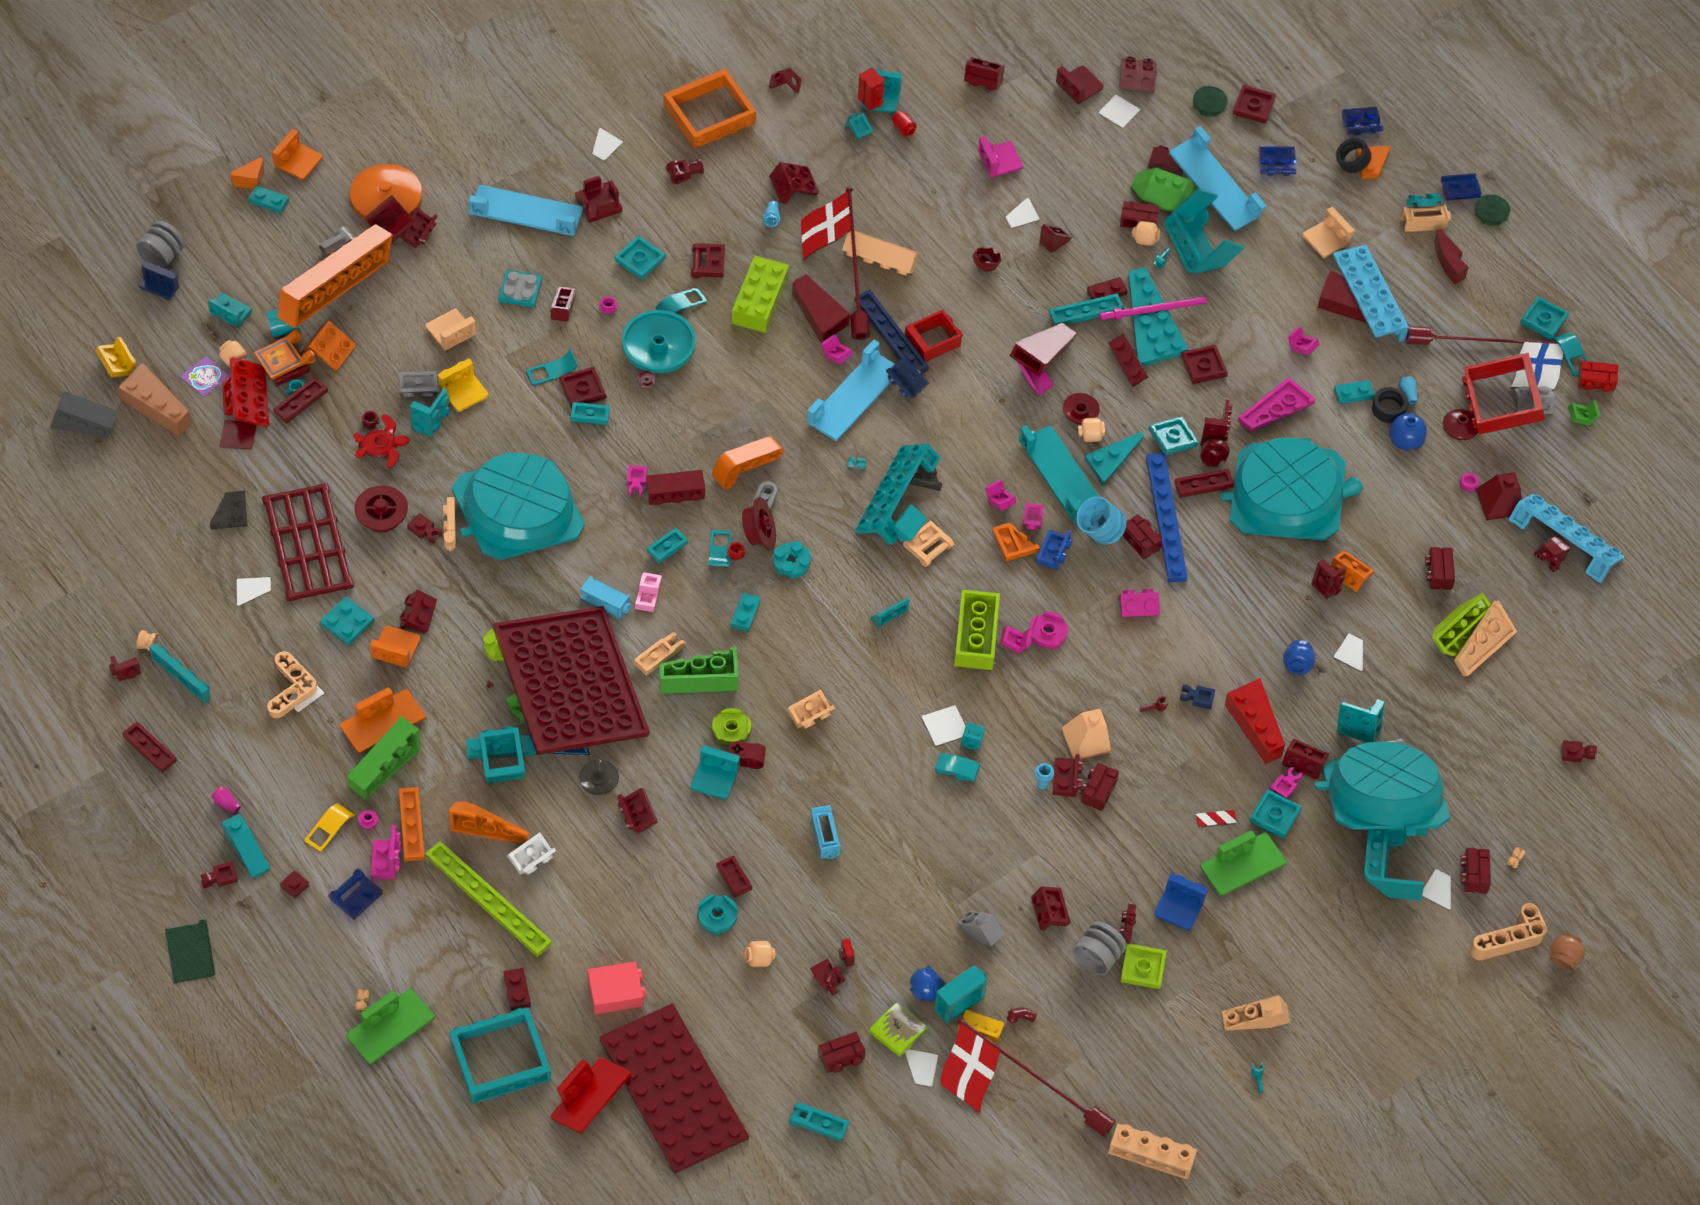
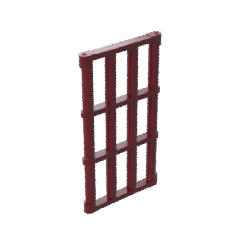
[262,483,354,601]

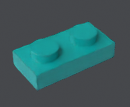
[248,185,289,214]
[1334,380,1375,404]
[570,402,610,425]
[647,528,688,564]
[731,593,761,632]

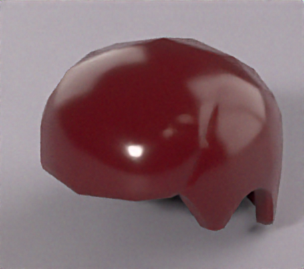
[973,247,1002,272]
[1200,438,1230,467]

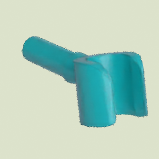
[1154,248,1171,269]
[1251,1063,1264,1093]

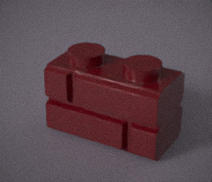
[964,57,1005,91]
[1120,201,1159,229]
[1122,514,1163,559]
[1425,547,1455,590]
[1080,763,1119,811]
[1460,848,1491,894]
[818,1031,866,1073]

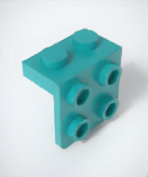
[861,68,902,113]
[410,388,450,437]

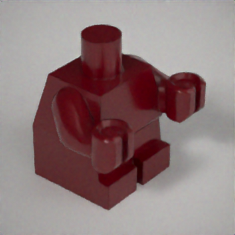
[1534,535,1571,572]
[810,958,845,996]

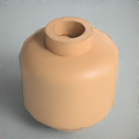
[1132,221,1160,246]
[219,340,247,368]
[1078,417,1105,443]
[744,941,775,967]

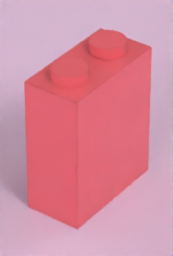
[588,961,646,1014]

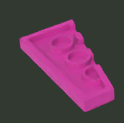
[1238,377,1316,432]

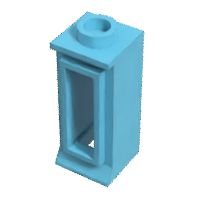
[580,576,631,619]
[811,805,841,859]

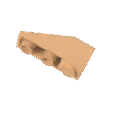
[1222,995,1290,1031]

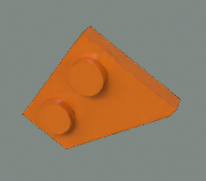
[1355,146,1390,179]
[992,523,1040,562]

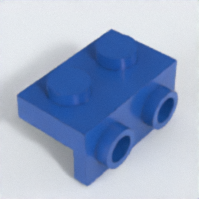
[1036,530,1073,570]

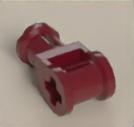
[666,158,704,184]

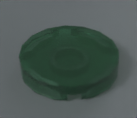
[1192,86,1228,117]
[1474,194,1510,226]

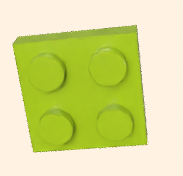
[1120,943,1167,989]

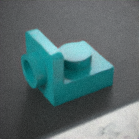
[844,113,874,140]
[960,722,986,750]

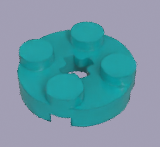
[1406,193,1443,207]
[773,541,811,578]
[697,894,738,935]

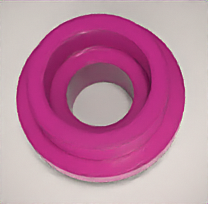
[599,296,618,314]
[358,810,378,830]

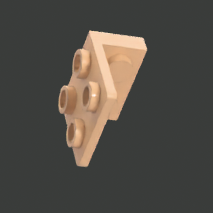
[1302,207,1355,259]
[426,308,476,351]

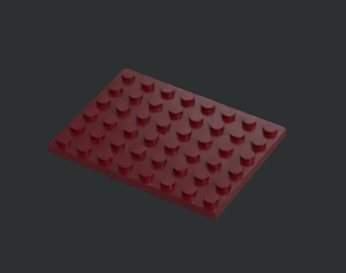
[493,606,650,755]

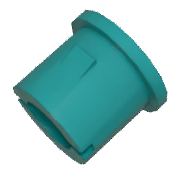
[266,309,302,338]

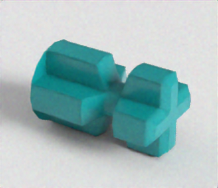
[847,456,867,470]

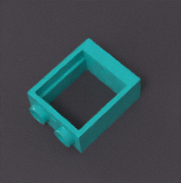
[479,726,525,784]
[934,965,987,1024]

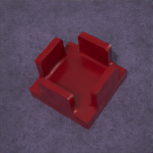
[575,176,623,223]

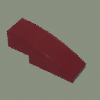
[1434,229,1469,285]

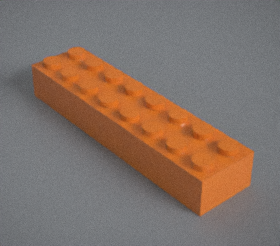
[277,224,392,328]

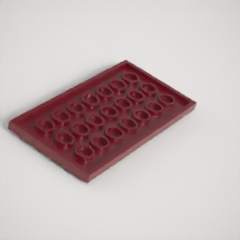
[599,1003,749,1174]

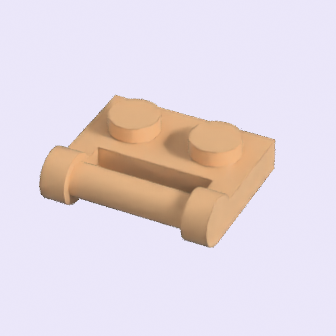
[903,521,954,567]

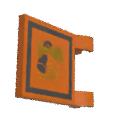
[254,329,316,380]

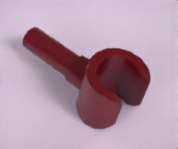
[1140,696,1168,712]

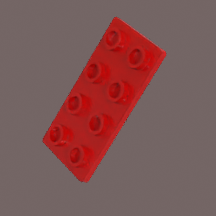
[222,357,269,428]
[550,1057,631,1134]

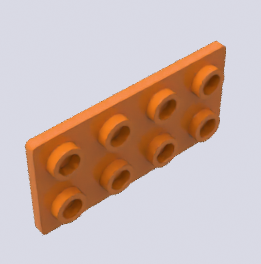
[339,687,426,754]

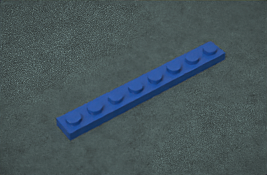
[1146,453,1188,583]

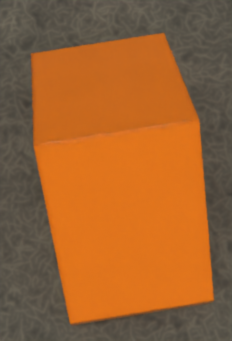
[230,157,264,189]

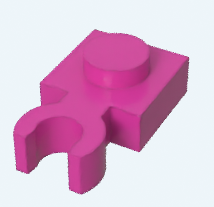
[627,465,647,497]
[1270,767,1303,799]

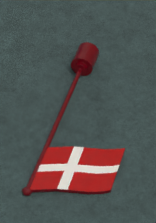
[800,187,870,340]
[940,1018,1116,1137]

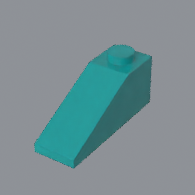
[222,813,270,879]

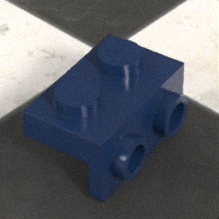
[138,261,179,300]
[886,356,930,398]

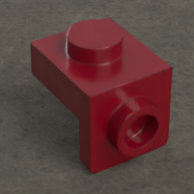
[109,656,141,682]

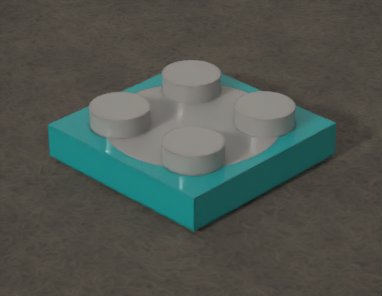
[498,269,542,308]

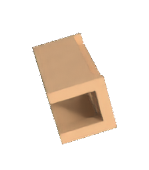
[1401,204,1451,232]

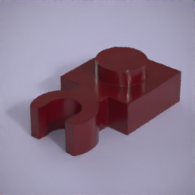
[407,513,442,544]

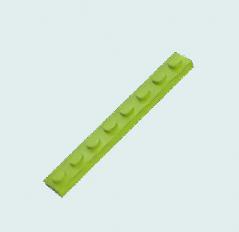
[425,841,552,957]

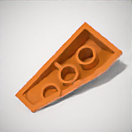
[449,801,529,844]

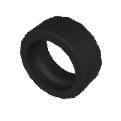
[1335,138,1372,173]
[1371,387,1408,423]

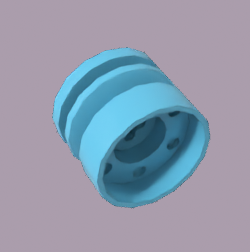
[1076,496,1126,545]

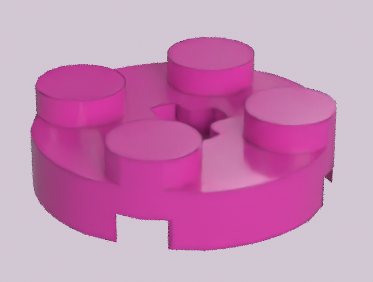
[1029,612,1068,649]

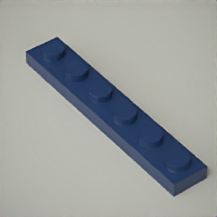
[854,290,929,373]

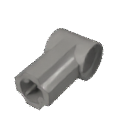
[319,227,355,258]

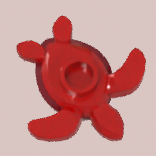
[353,414,410,468]

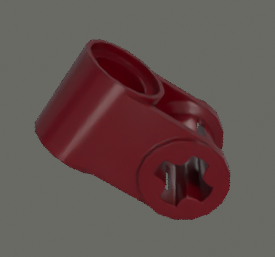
[728,741,766,769]

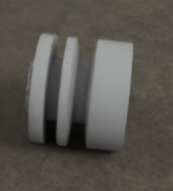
[135,220,185,269]
[1072,921,1127,976]

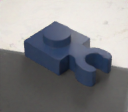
[1180,685,1215,709]

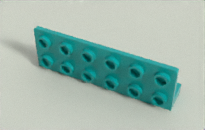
[1019,425,1099,523]
[854,443,941,545]

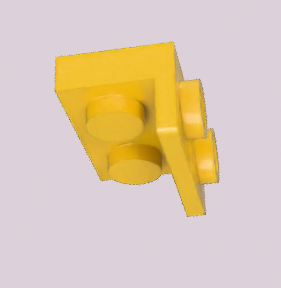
[958,1010,1004,1045]

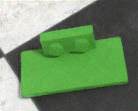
[1200,830,1287,897]
[346,989,435,1065]

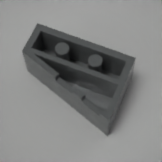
[50,391,118,438]

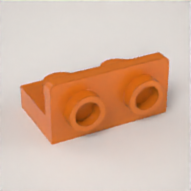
[1331,550,1375,592]

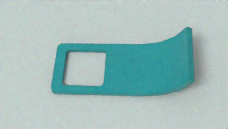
[655,288,707,313]
[1552,333,1588,376]
[526,349,578,385]
[708,530,732,567]

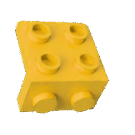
[437,358,488,412]

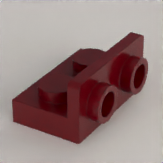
[1311,559,1347,599]
[1282,739,1329,780]
[1052,754,1083,797]
[1031,886,1071,931]

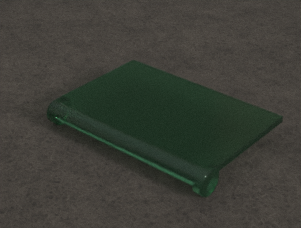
[165,919,215,983]

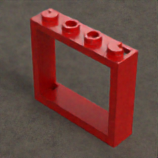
[1462,353,1545,435]

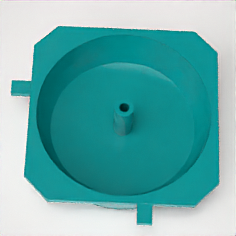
[1221,437,1346,541]
[452,452,585,560]
[1315,741,1450,836]

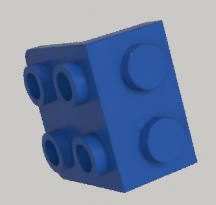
[1154,873,1208,931]

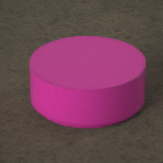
[1459,473,1479,492]

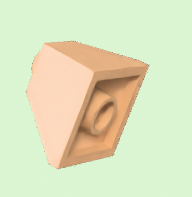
[1061,708,1111,760]

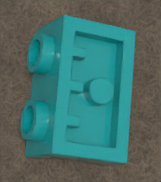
[208,292,252,327]

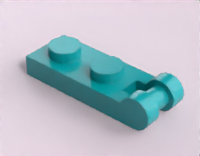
[788,1102,850,1143]

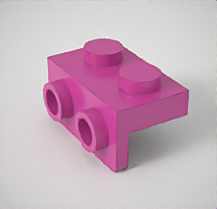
[1118,589,1160,617]

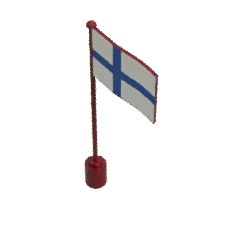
[1406,326,1564,391]

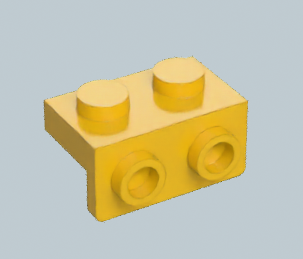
[95,337,136,378]

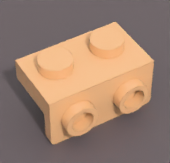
[786,690,835,729]

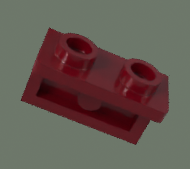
[1148,145,1184,177]
[399,207,438,249]
[400,589,437,634]
[617,788,658,834]

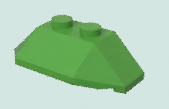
[1131,168,1197,213]

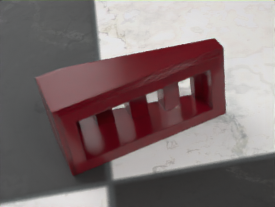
[551,286,576,322]

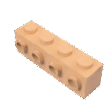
[842,230,919,276]
[1108,1123,1197,1180]

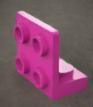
[978,136,1023,178]
[371,825,401,879]

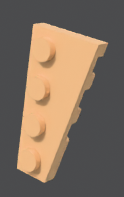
[1454,600,1517,676]

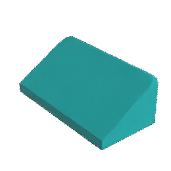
[893,504,927,542]
[870,598,910,627]

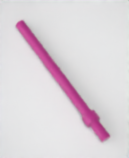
[1099,297,1206,320]

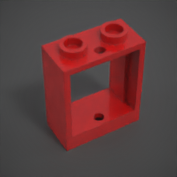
[905,310,963,362]

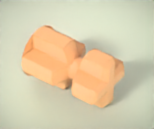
[1507,847,1525,868]
[355,989,370,1011]

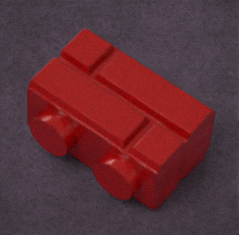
[858,68,885,110]
[1578,361,1618,392]

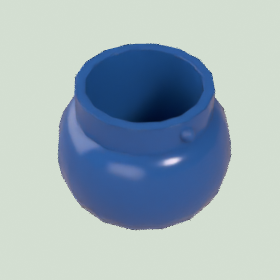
[1283,640,1316,675]
[909,965,946,1002]

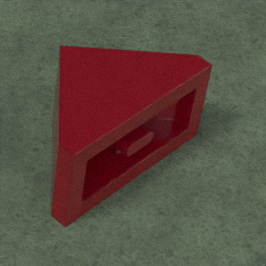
[1039,224,1072,253]

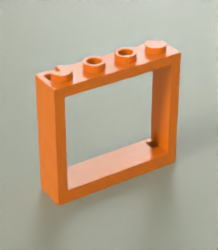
[663,68,756,149]

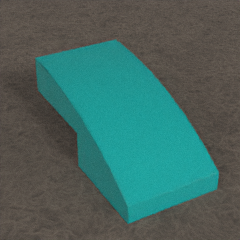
[935,753,981,782]

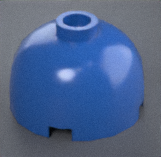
[1389,413,1427,451]

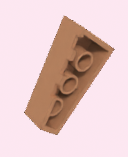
[118,363,191,436]

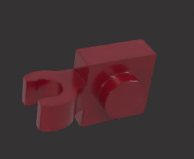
[1562,740,1597,762]
[201,861,238,888]

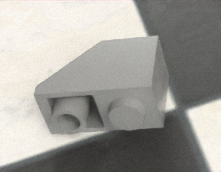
[958,911,1005,946]

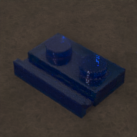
[1440,173,1482,201]

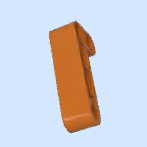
[712,436,784,490]

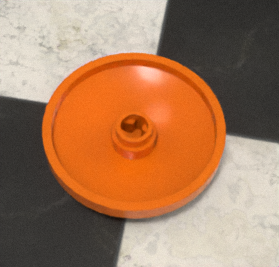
[350,164,422,220]

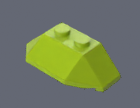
[1432,593,1491,657]

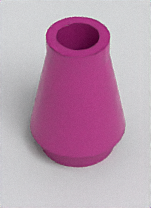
[211,786,241,815]

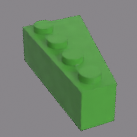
[659,646,739,694]
[347,716,421,800]

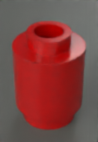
[892,111,917,137]

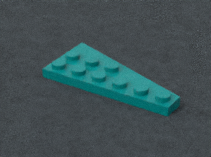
[1128,267,1189,366]

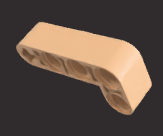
[1470,903,1547,960]

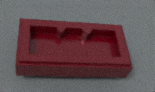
[716,855,752,898]

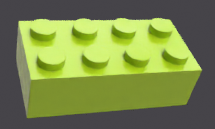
[731,255,789,333]
[954,590,1000,670]

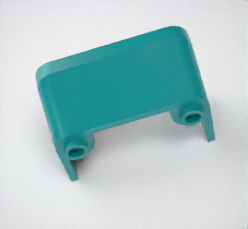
[1165,188,1244,274]
[1364,829,1428,901]

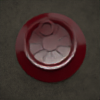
[354,485,408,533]
[742,497,776,549]

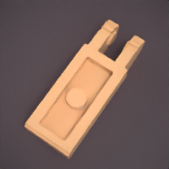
[443,497,456,552]
[634,632,686,676]

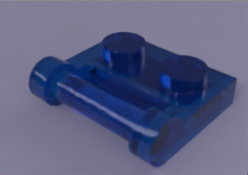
[328,868,383,920]

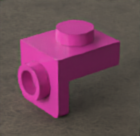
[1288,327,1319,356]
[821,335,853,365]
[985,480,1016,511]
[1022,503,1044,531]
[1000,626,1032,654]

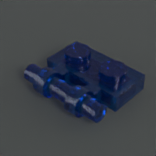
[1342,107,1383,136]
[1259,146,1297,176]

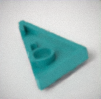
[1085,432,1144,486]

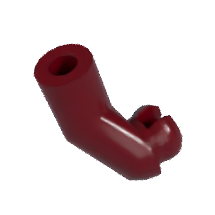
[1007,1007,1038,1023]

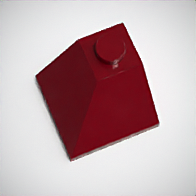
[1476,472,1522,521]

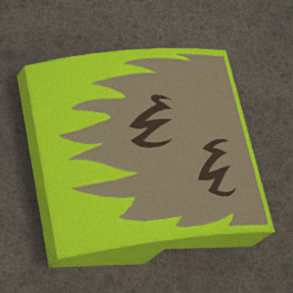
[868,1003,928,1057]

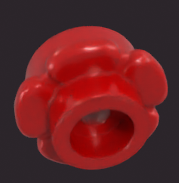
[727,542,746,560]

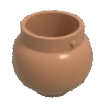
[1550,933,1585,971]

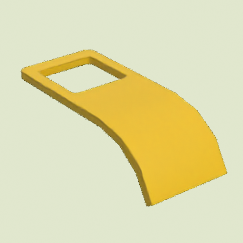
[305,803,355,852]

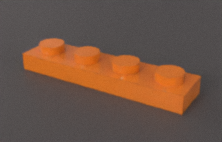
[399,787,425,862]

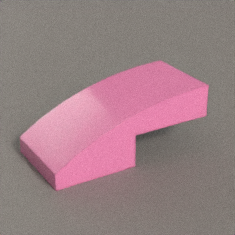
[635,573,662,612]

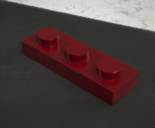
[1108,333,1149,387]
[273,377,328,424]
[1174,468,1234,498]
[122,721,177,773]

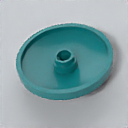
[622,310,696,374]

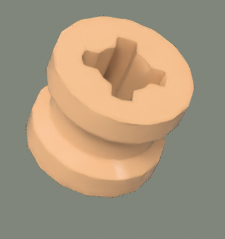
[137,630,158,652]

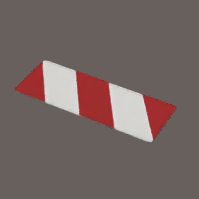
[1196,810,1237,827]

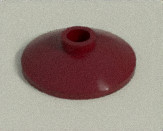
[1063,393,1100,424]
[1443,409,1478,440]

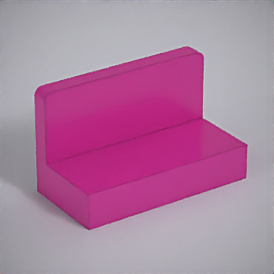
[1016,361,1055,395]

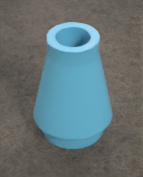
[763,201,781,227]
[1398,376,1418,405]
[1035,763,1054,789]

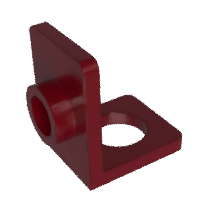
[769,68,802,93]

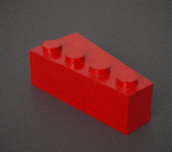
[1225,678,1285,764]

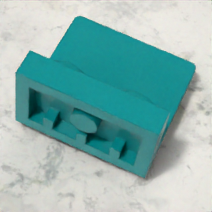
[1337,700,1385,743]
[690,745,740,800]

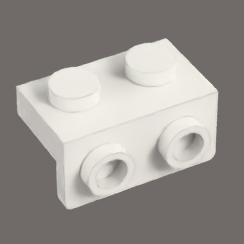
[506,833,556,875]

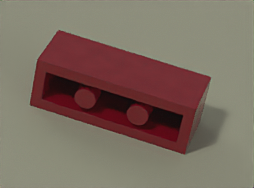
[646,470,705,505]

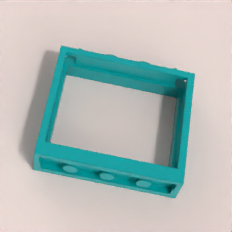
[449,1008,551,1104]

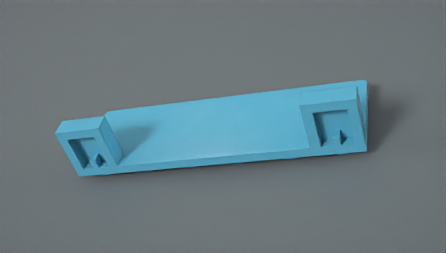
[1169,126,1267,232]
[469,185,583,236]
[1333,245,1409,342]
[807,340,895,441]
[1508,494,1624,583]

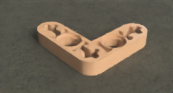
[267,651,317,718]

